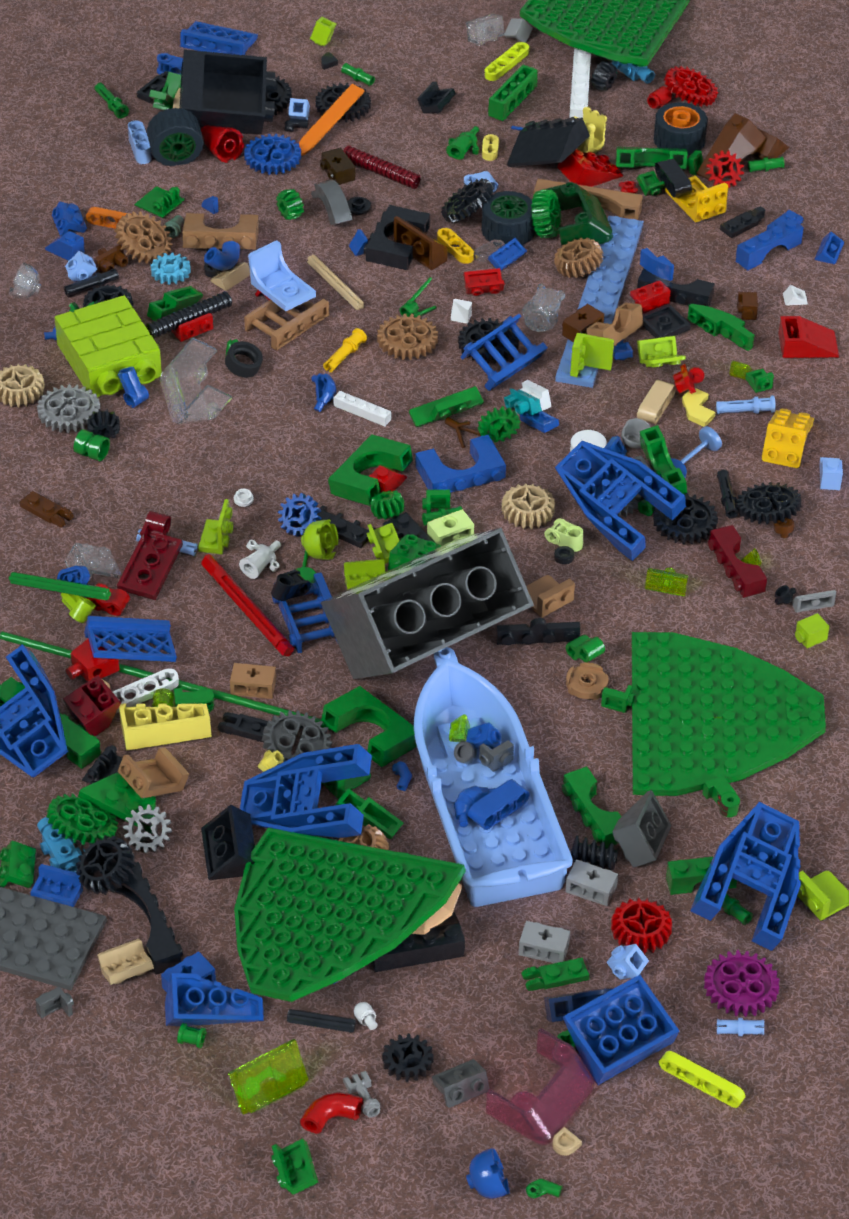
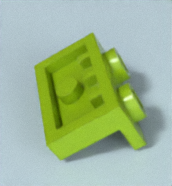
[366,523,400,564]

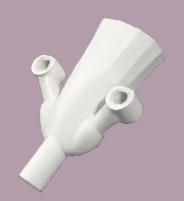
[239,540,281,579]

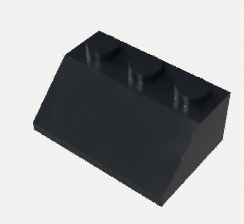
[201,805,255,880]

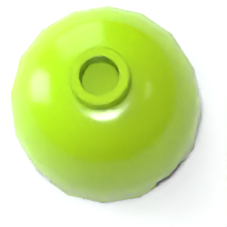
[301,520,339,560]

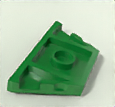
[78,773,156,834]

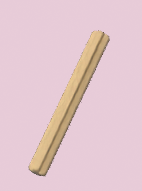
[307,255,364,310]

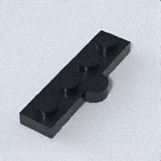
[496,618,580,645]

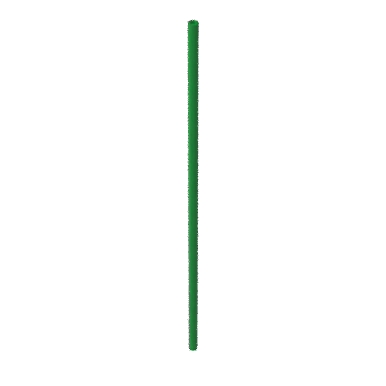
[0,631,331,730]

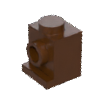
[737,292,758,320]

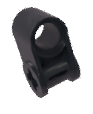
[271,569,311,601]

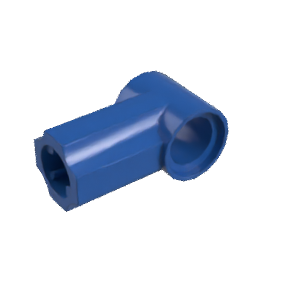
[118,367,149,408]

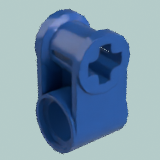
[157,53,183,75]

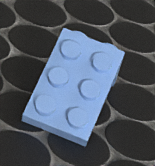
[248,241,316,311]

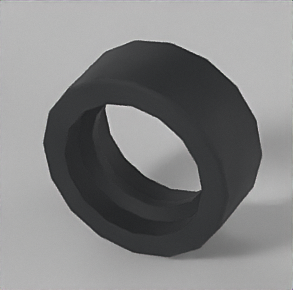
[225,341,263,378]

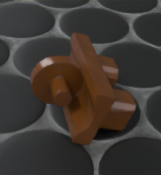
[94,245,128,273]

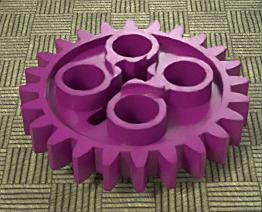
[704,950,780,1017]

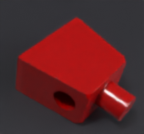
[66,635,120,682]

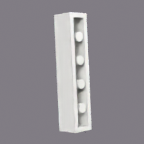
[334,391,391,426]

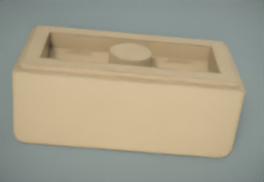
[210,262,250,291]

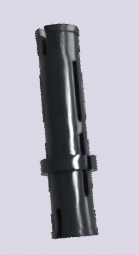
[63,268,119,297]
[717,469,738,518]

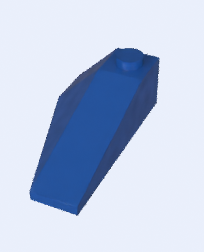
[165,973,264,1026]

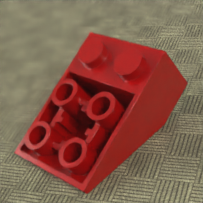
[558,149,623,187]
[778,316,839,358]

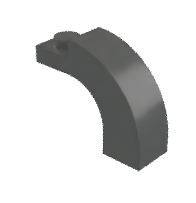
[311,179,352,225]

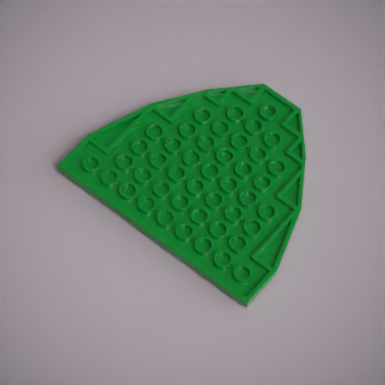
[520,0,690,67]
[632,632,826,796]
[234,828,466,1002]

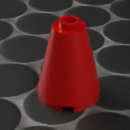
[201,125,244,163]

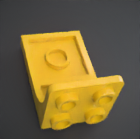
[665,175,728,223]
[762,409,814,468]

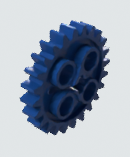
[244,134,301,175]

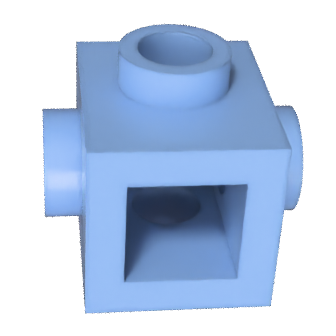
[65,251,97,282]
[607,944,649,979]

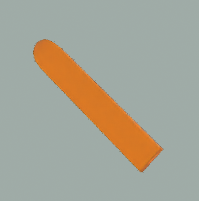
[299,84,365,156]

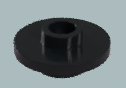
[347,197,371,215]

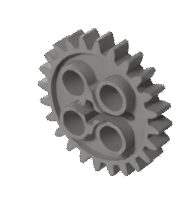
[37,384,100,433]

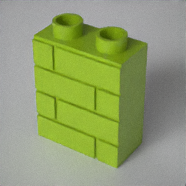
[54,295,162,397]

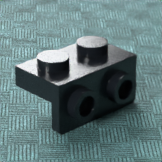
[417,81,456,114]

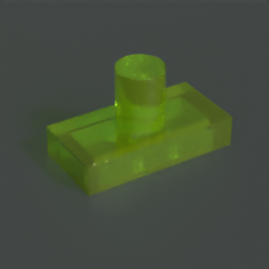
[645,567,689,597]

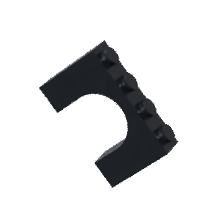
[364,205,430,270]

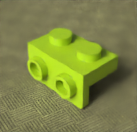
[344,559,385,590]

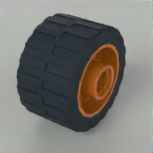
[654,102,708,156]

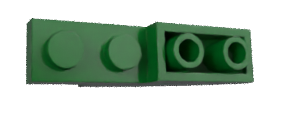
[687,304,754,351]

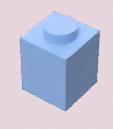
[288,98,310,120]

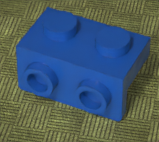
[52,201,87,236]
[30,864,83,907]

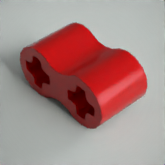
[87,583,130,616]

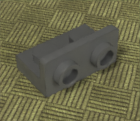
[432,1059,490,1108]

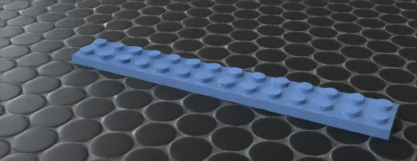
[555,215,644,388]

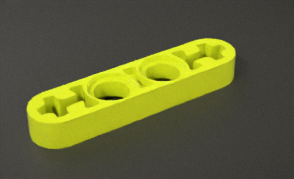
[485,42,529,81]
[659,1051,745,1108]

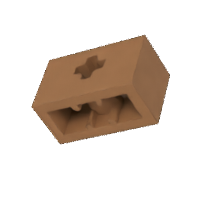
[230,663,276,699]

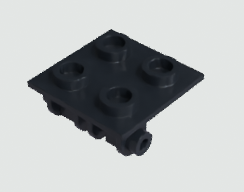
[82,745,122,784]

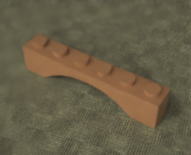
[533,179,643,220]

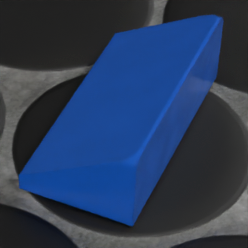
[814,231,844,264]

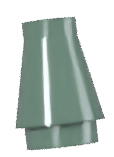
[164,215,184,238]

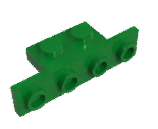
[409,386,484,428]

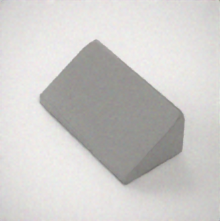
[791,590,836,612]

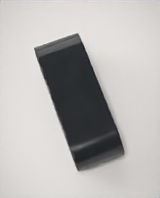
[655,159,692,198]

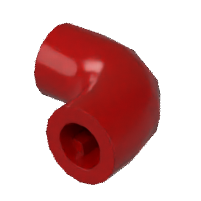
[300,1092,364,1134]

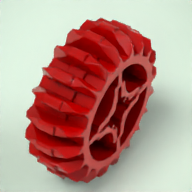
[611,897,672,955]

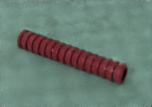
[343,145,421,189]

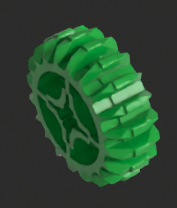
[531,189,562,238]

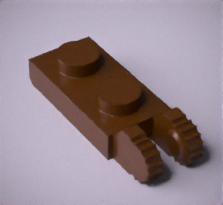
[19,491,74,528]

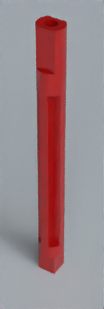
[200,554,295,656]

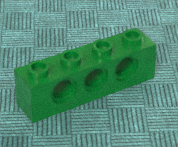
[488,64,538,121]

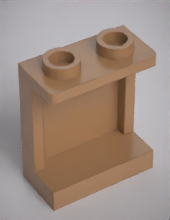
[118,747,189,798]

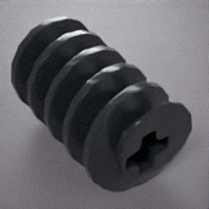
[571,835,619,871]

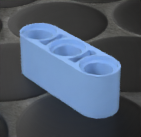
[128,121,152,164]

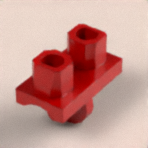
[673,364,704,394]

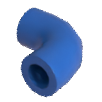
[204,241,240,271]

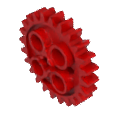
[664,66,718,107]

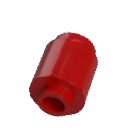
[647,86,672,109]

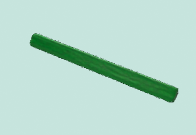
[8,572,111,600]

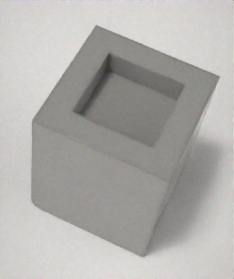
[504,18,533,43]

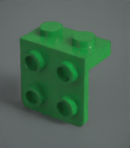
[388,534,441,571]

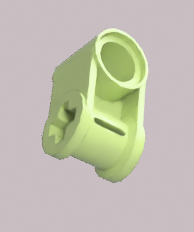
[544,518,583,552]

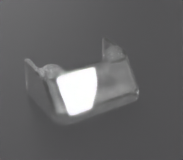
[160,337,232,425]

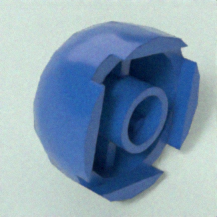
[466,1148,510,1199]

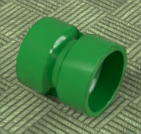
[73,429,110,462]

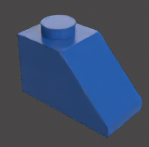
[45,231,85,261]

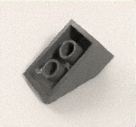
[613,790,672,868]

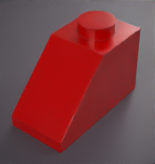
[369,465,407,493]

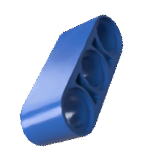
[468,779,530,830]

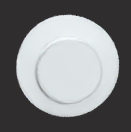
[234,489,254,507]

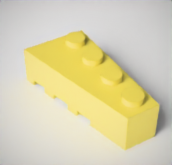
[119,704,212,751]

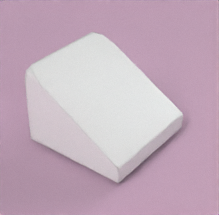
[783,285,808,305]

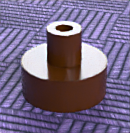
[774,518,794,538]

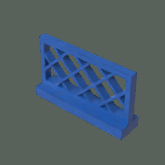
[180,21,258,55]
[84,616,177,662]

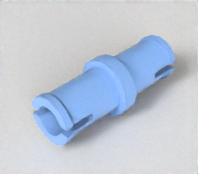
[717,1018,764,1036]

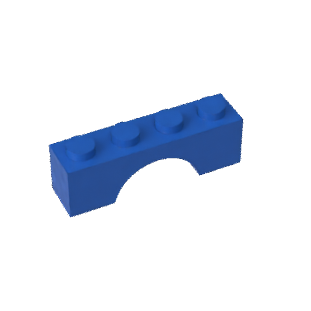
[736,218,804,271]

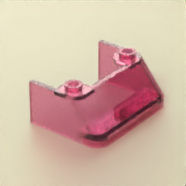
[486,1028,594,1145]

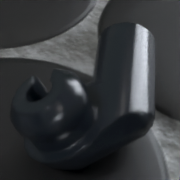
[284,119,309,132]

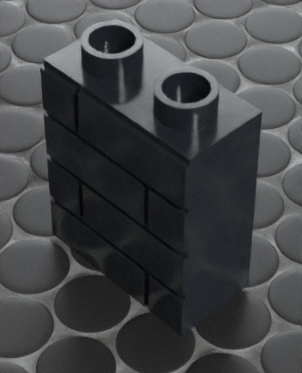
[179,50,275,134]

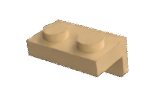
[98,939,154,985]

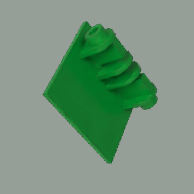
[135,186,185,218]

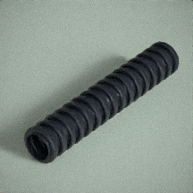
[146,291,232,339]

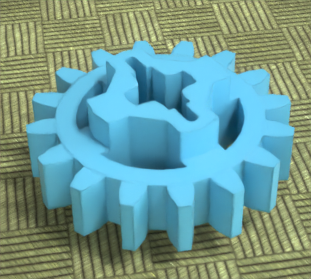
[151,253,191,285]

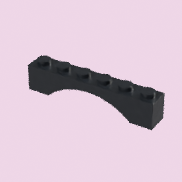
[115,861,184,975]

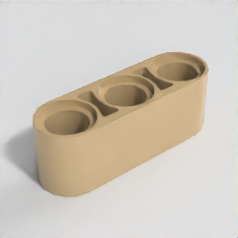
[637,379,676,424]

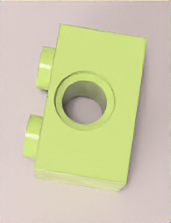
[427,509,474,546]

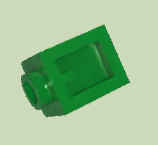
[601,685,635,713]

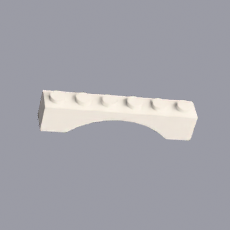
[569,48,591,118]

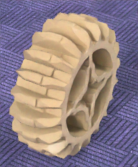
[0,364,45,408]
[501,483,555,530]

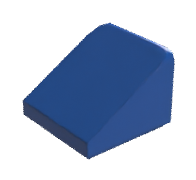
[349,229,368,256]

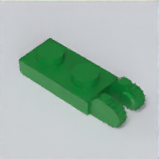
[521,958,589,991]

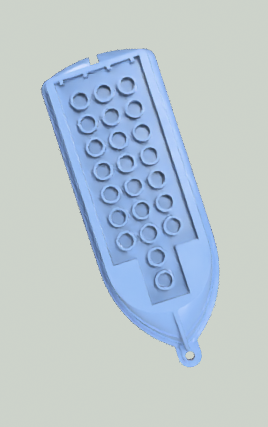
[414,647,573,907]

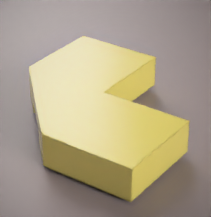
[682,388,715,427]

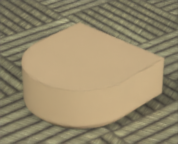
[553,1127,582,1155]

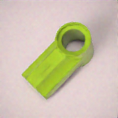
[61,593,95,624]

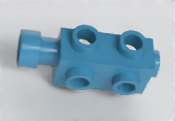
[612,60,655,84]
[37,817,82,872]

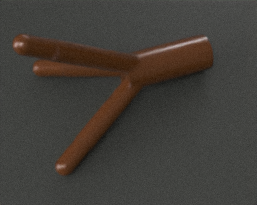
[445,417,481,448]

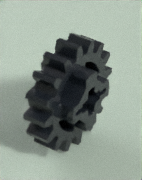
[382,1033,434,1082]

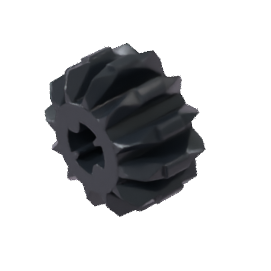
[591,61,618,91]
[87,409,120,438]

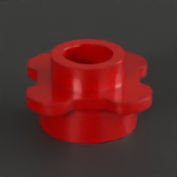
[619,181,638,194]

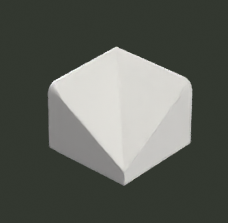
[451,299,472,324]

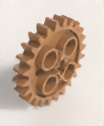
[114,211,172,264]
[377,314,438,360]

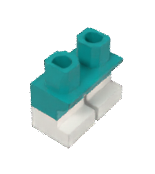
[504,380,551,415]

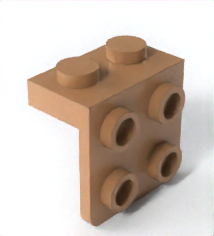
[526,575,575,618]

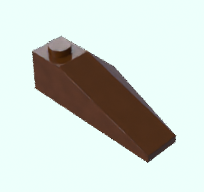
[697,113,766,181]

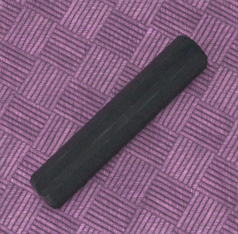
[287,1009,356,1033]

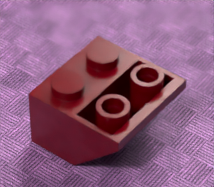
[63,675,121,736]

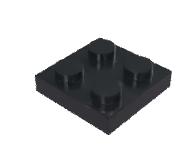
[642,304,690,338]

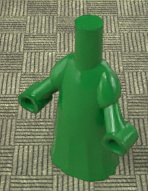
[446,126,480,160]

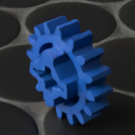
[278,493,321,537]

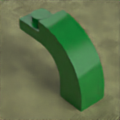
[149,72,181,110]

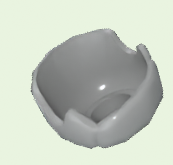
[621,418,650,449]

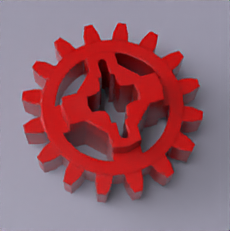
[705,150,744,189]

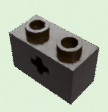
[320,147,355,185]

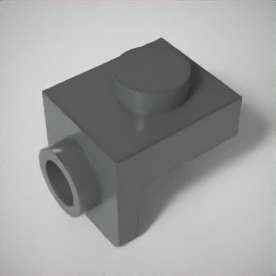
[479,740,514,772]
[35,986,74,1019]

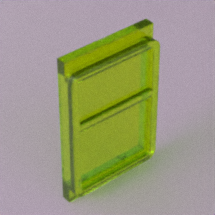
[228,1039,309,1115]

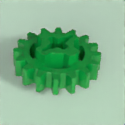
[478,406,520,443]

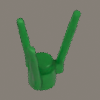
[399,277,437,318]

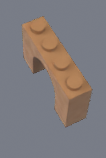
[183,213,259,250]

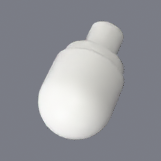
[354,1002,378,1030]

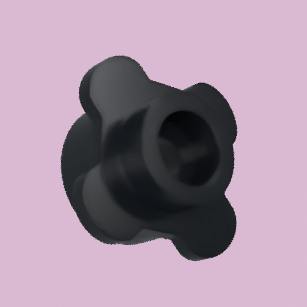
[775,585,796,605]

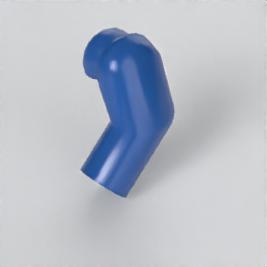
[392,761,412,791]

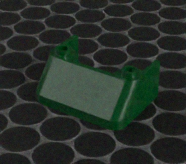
[543,182,613,248]

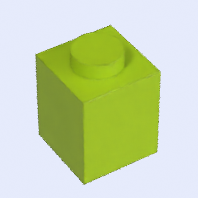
[310,17,336,46]
[795,613,830,648]

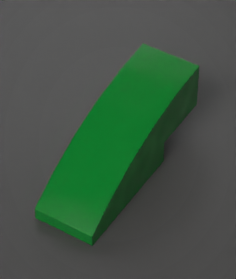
[147,286,203,321]
[336,788,404,839]

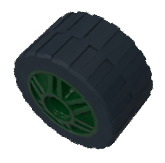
[147,108,204,166]
[481,191,535,247]

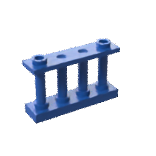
[460,314,548,391]
[272,572,338,653]

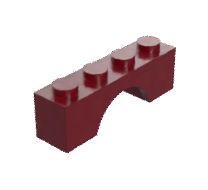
[708,525,767,598]

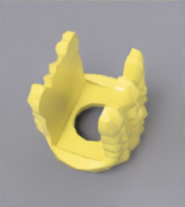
[573,107,607,154]

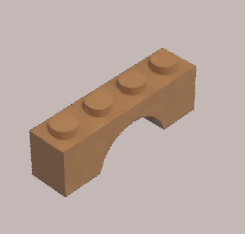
[587,302,643,346]

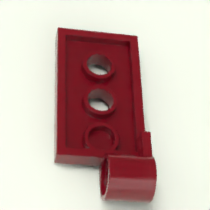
[117,511,183,600]

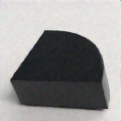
[321,52,338,70]

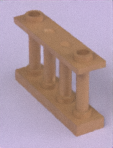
[244,299,329,351]

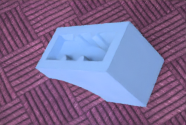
[819,457,843,490]

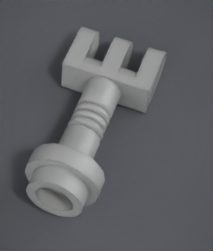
[343,1071,381,1118]

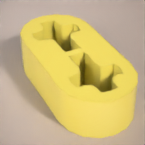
[482,134,499,161]

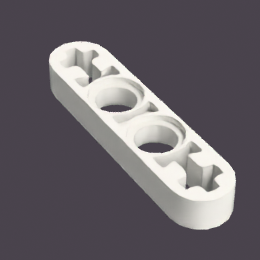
[113,668,179,713]

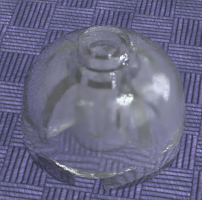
[8,262,42,300]

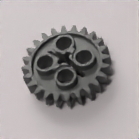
[262,710,332,762]

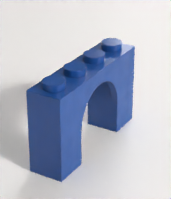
[415,435,506,492]

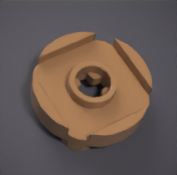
[566,663,608,700]

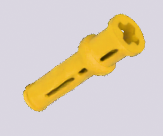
[323,328,367,373]

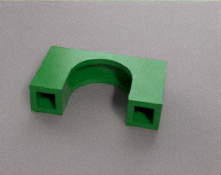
[328,434,413,506]
[321,686,417,767]

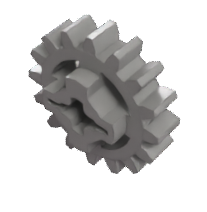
[123,804,172,853]

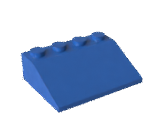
[563,975,680,1085]

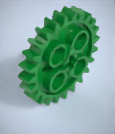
[46,793,118,845]

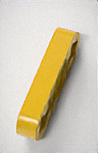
[437,228,474,264]

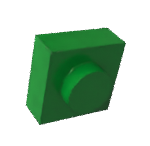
[687,150,703,175]

